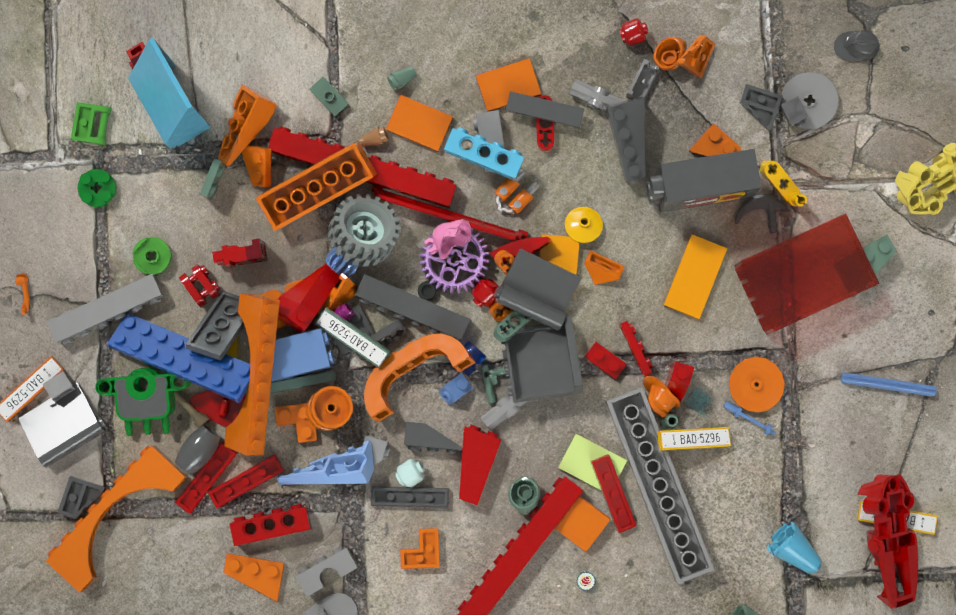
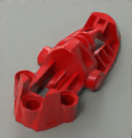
[857,474,918,609]

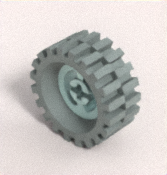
[328,194,401,267]

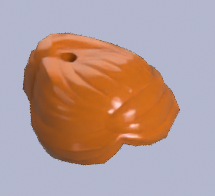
[653,37,687,71]

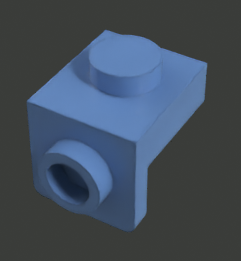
[439,373,473,406]

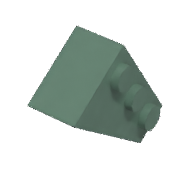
[833,235,897,297]

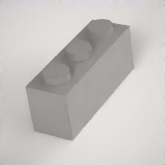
[473,110,507,173]

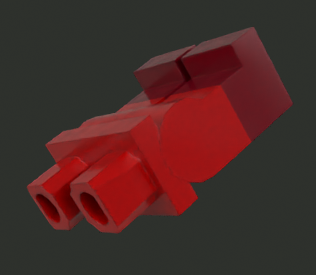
[212,238,268,268]

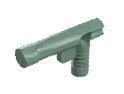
[481,365,506,404]

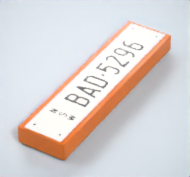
[0,356,65,422]

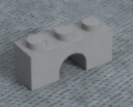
[296,546,359,597]

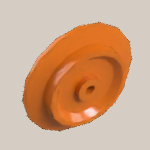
[729,357,785,412]

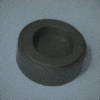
[417,281,437,301]

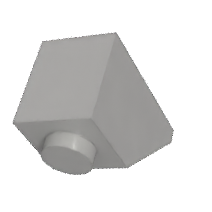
[362,435,391,465]

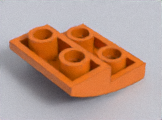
[555,496,611,552]

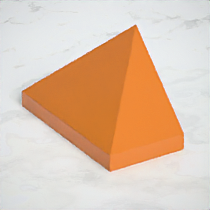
[584,250,625,285]

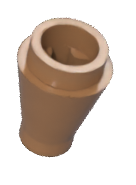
[359,126,389,148]

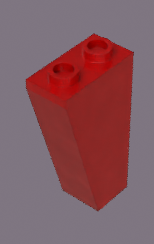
[459,424,501,505]

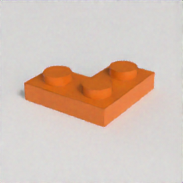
[275,403,318,443]
[400,528,440,569]

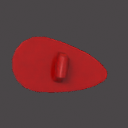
[190,391,246,427]

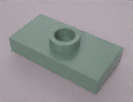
[309,77,349,118]

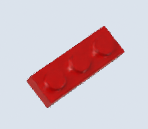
[619,321,653,377]

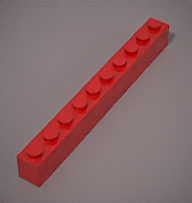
[268,126,457,209]
[457,476,584,615]

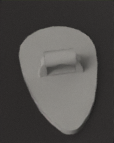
[302,593,358,615]

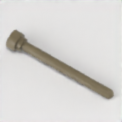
[141,361,210,428]

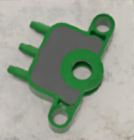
[95,367,192,436]

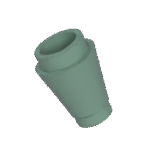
[387,66,417,90]
[660,412,680,430]

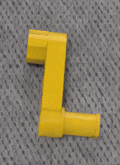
[759,160,807,207]

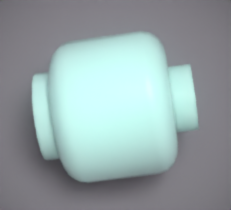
[396,459,425,487]

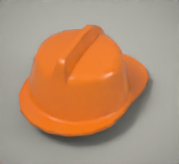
[643,376,680,417]

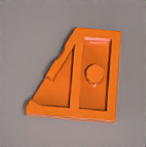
[677,35,715,78]
[689,123,742,157]
[242,145,271,187]
[323,273,358,312]

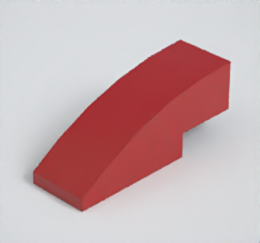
[490,237,552,264]

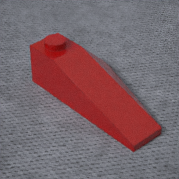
[278,263,340,334]

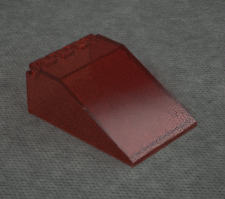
[734,214,879,335]

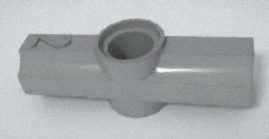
[569,79,624,111]
[481,394,528,431]

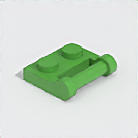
[71,102,112,146]

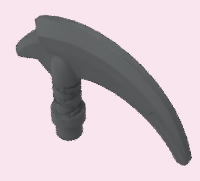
[735,194,787,233]

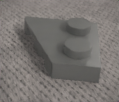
[740,84,783,131]
[57,476,106,519]

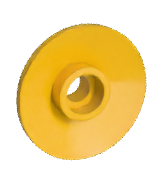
[565,207,603,243]

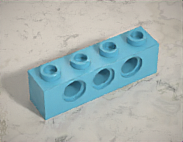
[444,127,524,181]

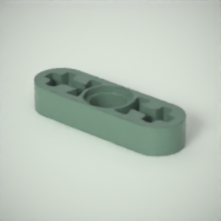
[493,310,532,342]

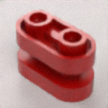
[179,264,220,308]

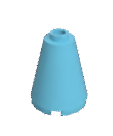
[767,522,821,574]

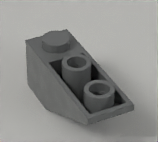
[404,422,462,454]

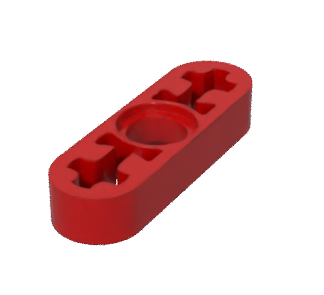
[536,95,554,151]

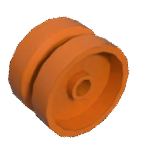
[306,386,353,431]

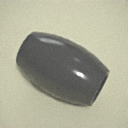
[175,425,221,475]

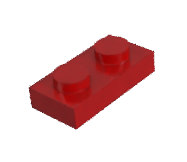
[585,341,626,379]

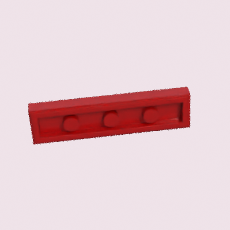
[175,442,238,515]
[208,454,285,509]
[590,454,637,533]

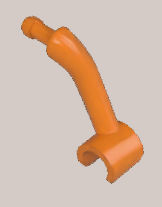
[15,274,30,315]

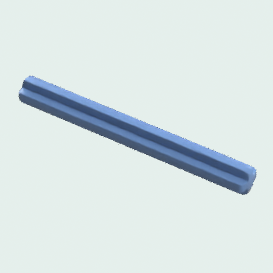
[840,372,937,397]

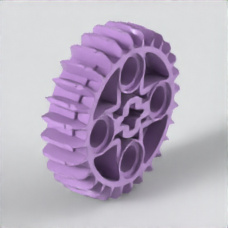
[419,228,490,294]

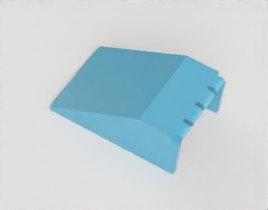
[128,38,211,149]

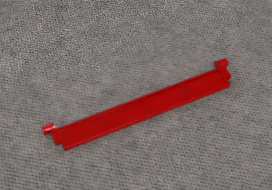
[372,184,528,241]

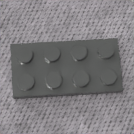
[185,291,245,360]

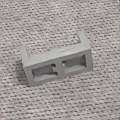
[626,59,660,100]

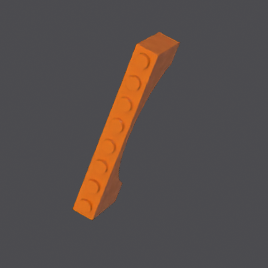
[224,293,280,455]
[46,446,189,593]

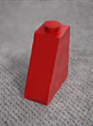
[665,361,695,403]

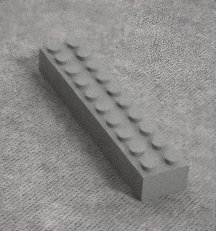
[605,387,714,584]

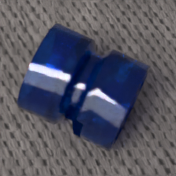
[462,340,487,377]

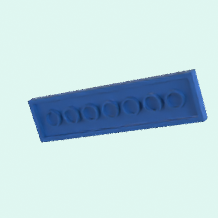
[107,313,250,403]

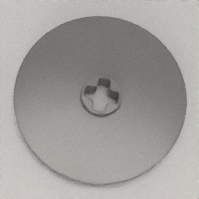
[780,72,838,130]

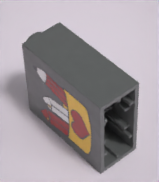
[646,149,762,213]

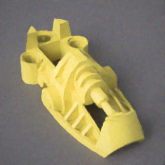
[895,143,956,215]

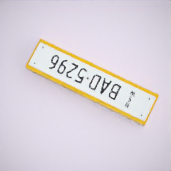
[657,427,731,451]
[857,501,938,535]

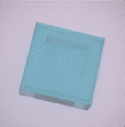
[685,388,712,415]

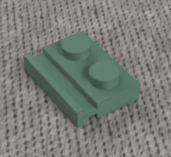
[200,158,225,200]

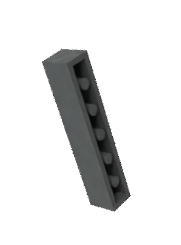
[355,274,471,341]

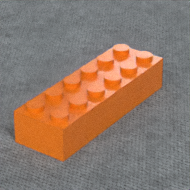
[256,141,377,231]

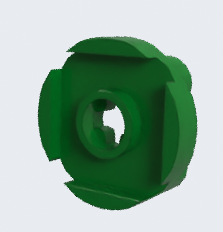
[77,169,117,208]

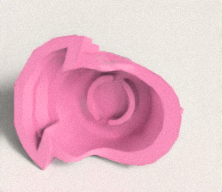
[424,219,471,260]

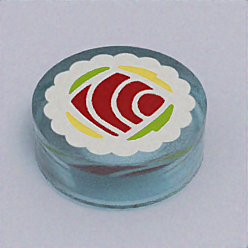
[576,571,596,591]

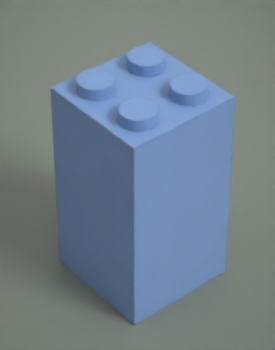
[271,328,335,383]

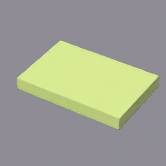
[558,434,627,490]

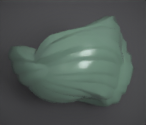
[508,476,540,515]

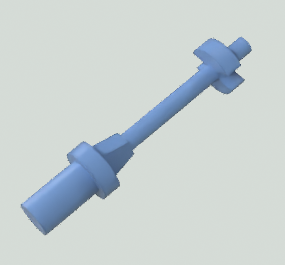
[723,401,776,435]

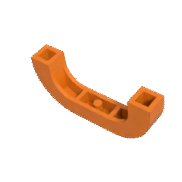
[364,334,476,422]

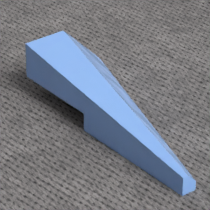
[277,440,374,485]

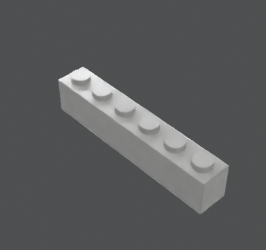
[47,274,165,345]

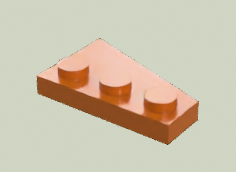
[223,553,285,601]

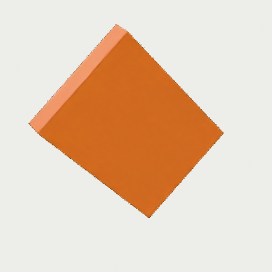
[476,58,541,112]
[386,95,453,152]

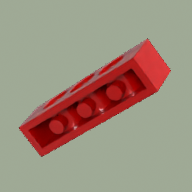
[229,503,312,546]

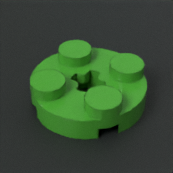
[133,237,172,275]

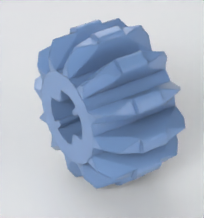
[325,247,359,278]

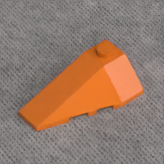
[218,84,277,166]

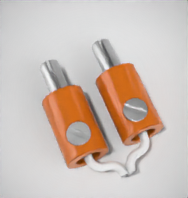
[494,169,539,215]

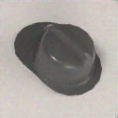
[834,31,880,61]

